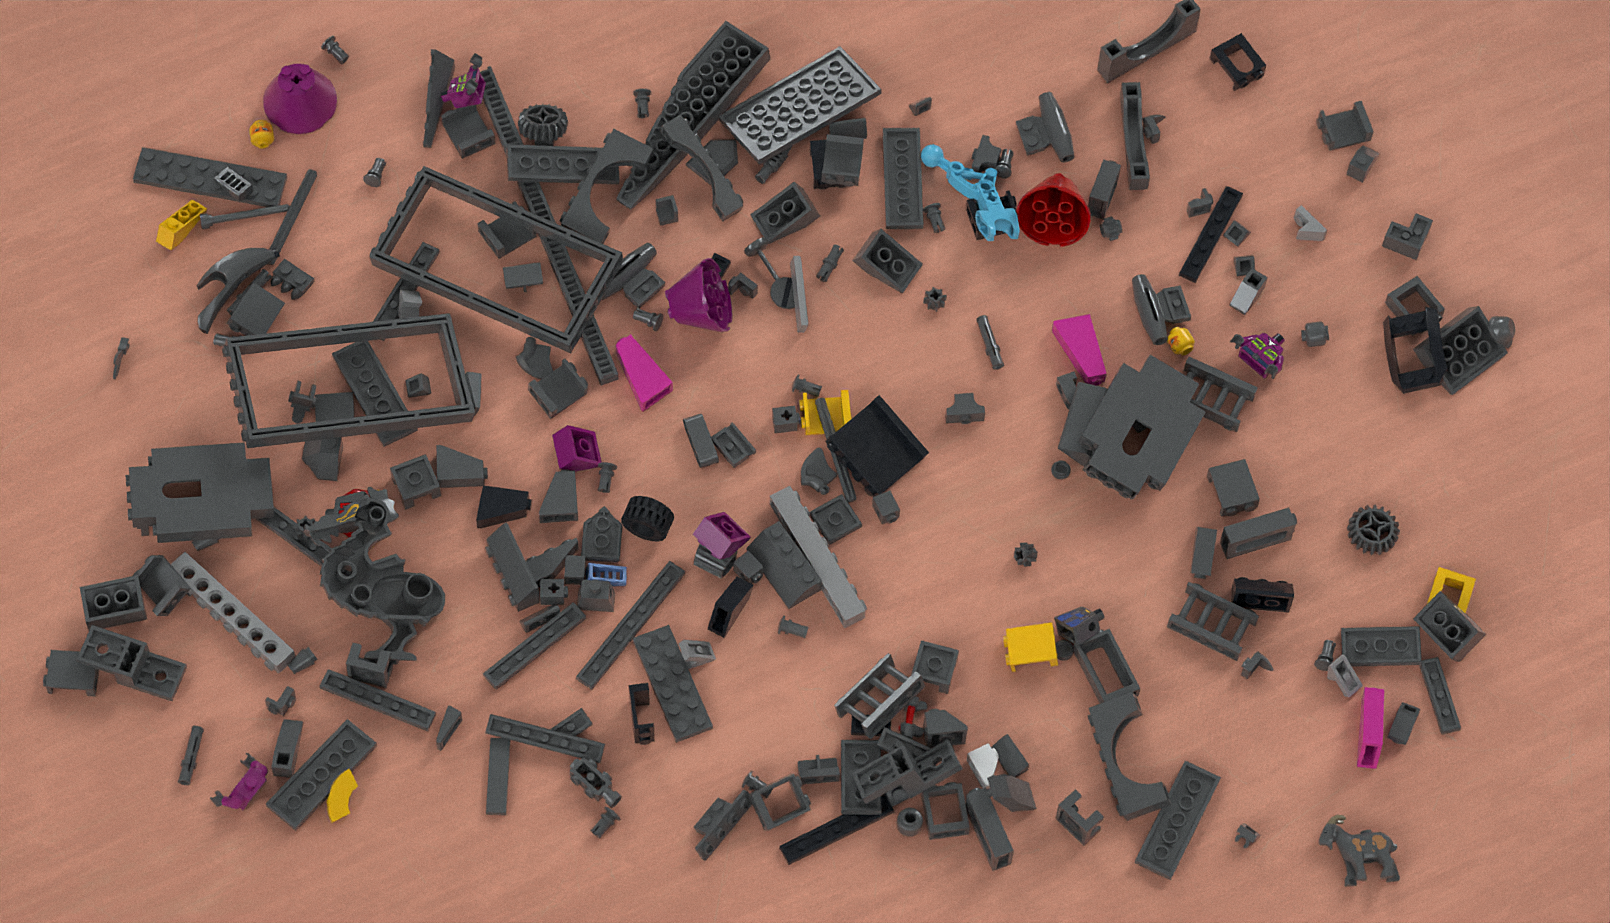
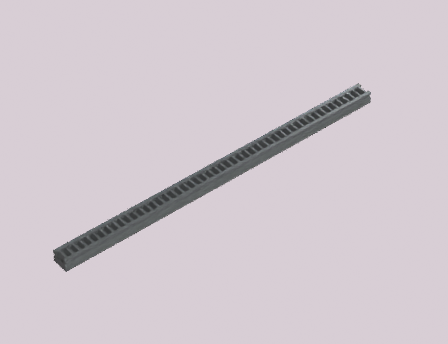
[480,66,619,385]

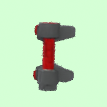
[898,696,927,739]

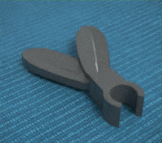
[113,337,130,379]

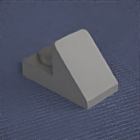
[1294,205,1327,241]
[399,289,422,319]
[678,640,716,669]
[1327,654,1363,697]

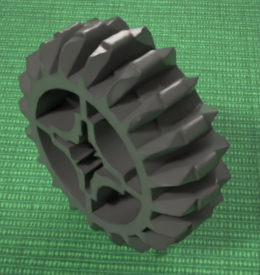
[518,104,568,142]
[1347,504,1400,556]

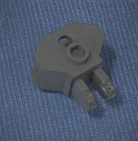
[288,380,317,424]

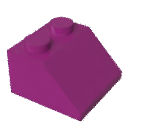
[552,425,602,472]
[693,512,751,560]

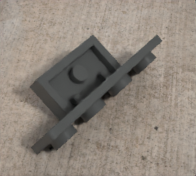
[694,790,753,861]

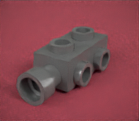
[570,757,622,808]

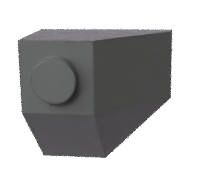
[302,437,343,481]

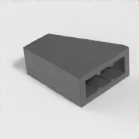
[436,445,488,488]
[539,469,578,523]
[1190,527,1217,579]

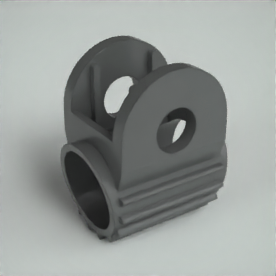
[693,544,737,579]

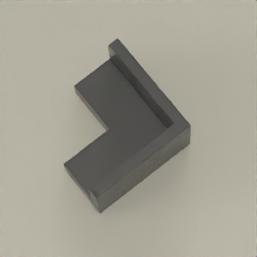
[1382,213,1433,260]

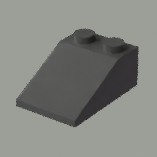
[750,182,820,244]
[852,229,923,293]
[1413,591,1486,662]

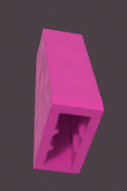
[1052,314,1107,386]
[616,334,673,412]
[1357,687,1384,769]

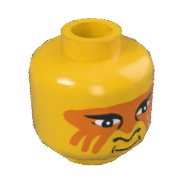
[249,120,274,149]
[1167,327,1195,356]

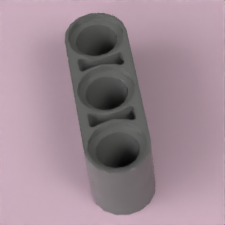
[683,413,719,468]

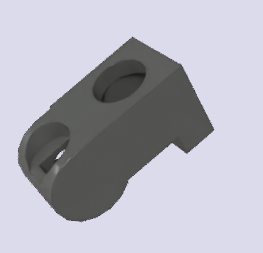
[1056,371,1077,410]

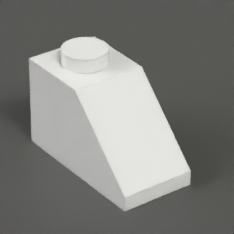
[967,743,999,790]

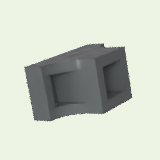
[972,135,1001,173]
[945,393,985,424]

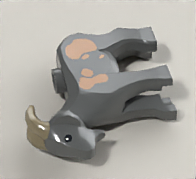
[1319,815,1400,887]

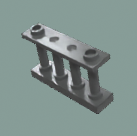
[1184,357,1258,432]
[1167,582,1259,661]
[834,653,925,739]

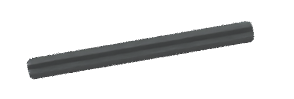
[269,169,317,265]
[815,398,856,502]

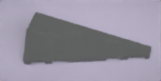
[423,49,455,148]

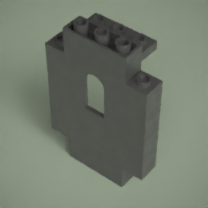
[1078,355,1205,500]
[125,442,274,543]

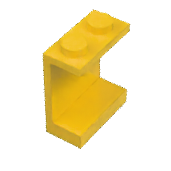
[799,390,851,435]
[1003,622,1059,672]

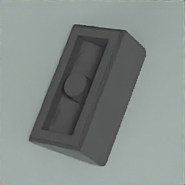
[829,118,867,139]
[520,604,560,633]
[991,734,1029,777]

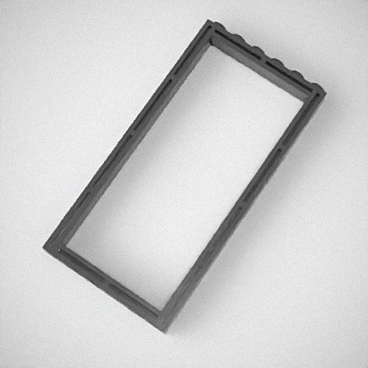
[369,166,624,353]
[222,313,475,448]

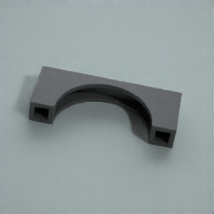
[1097,0,1201,83]
[560,129,653,244]
[1088,692,1172,821]

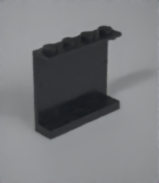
[825,395,929,497]

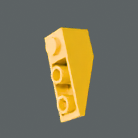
[156,200,207,250]

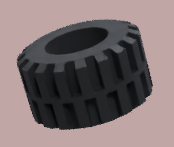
[621,496,675,542]

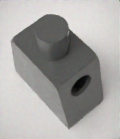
[577,580,615,612]

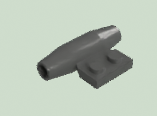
[1016,92,1075,162]
[602,243,666,308]
[1132,274,1191,345]

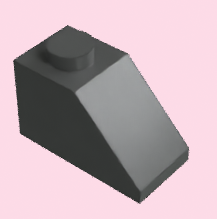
[1346,145,1380,183]

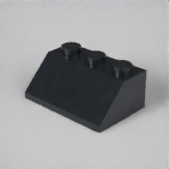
[1231,577,1294,613]

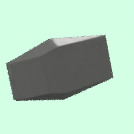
[986,774,1037,812]

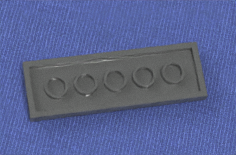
[883,128,923,229]
[506,144,620,184]
[332,341,418,447]
[633,625,713,743]
[266,719,377,831]
[1135,761,1221,880]

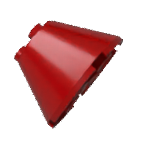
[1016,173,1091,247]

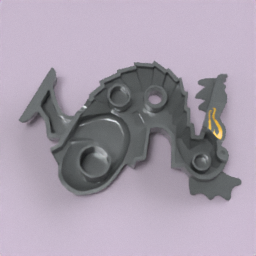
[303,487,445,665]

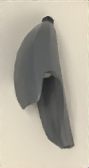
[196,248,280,334]

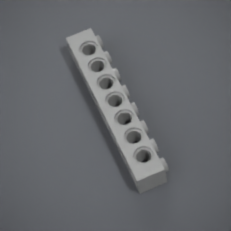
[171,552,295,674]

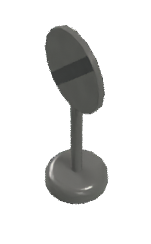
[744,237,795,309]

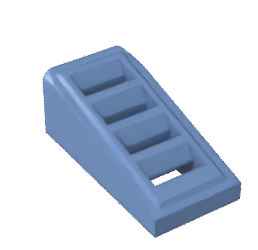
[585,563,627,586]

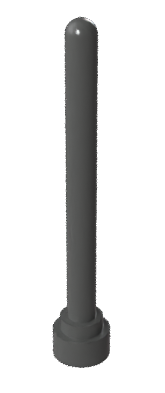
[200,204,290,229]

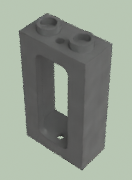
[1220,508,1297,559]
[1073,629,1141,704]
[965,787,1014,871]

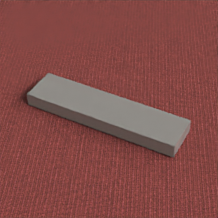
[790,256,808,333]

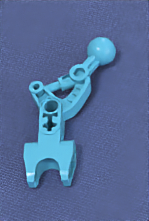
[921,144,1020,241]

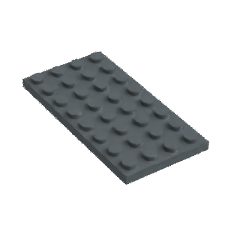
[718,46,882,165]

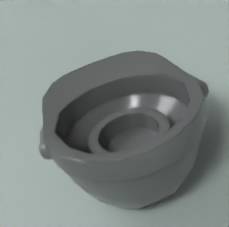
[1488,316,1515,348]

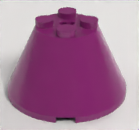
[263,63,337,134]
[665,258,733,333]

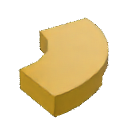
[327,768,358,823]

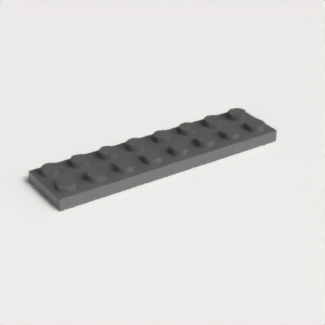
[133,147,287,207]

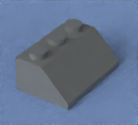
[80,575,147,630]

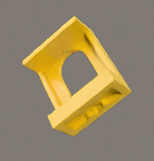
[1427,567,1476,614]

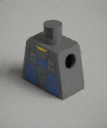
[1054,607,1105,646]

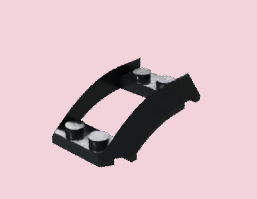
[1383,307,1448,394]

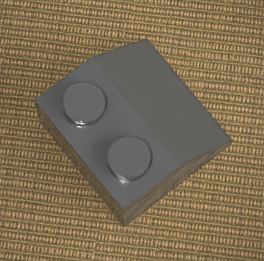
[923,709,968,748]

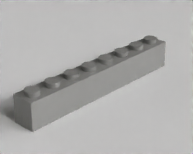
[769,486,867,628]

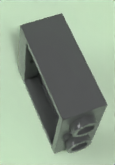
[1088,159,1121,220]
[1385,276,1445,336]
[748,774,811,831]
[921,782,970,840]

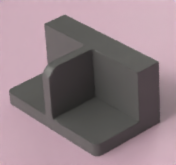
[503,262,543,292]
[798,755,840,784]

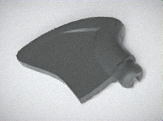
[515,337,553,379]
[801,448,837,495]

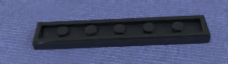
[1179,186,1243,283]
[779,794,894,865]

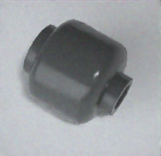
[1301,321,1329,347]
[896,808,923,837]

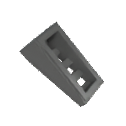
[214,167,253,203]
[465,372,482,416]
[436,705,462,751]

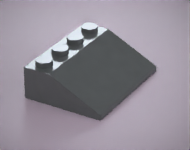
[1413,306,1508,395]

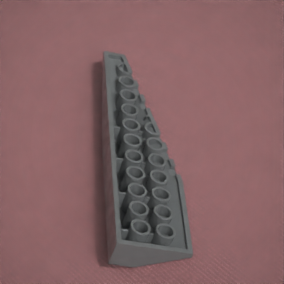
[616,21,771,210]

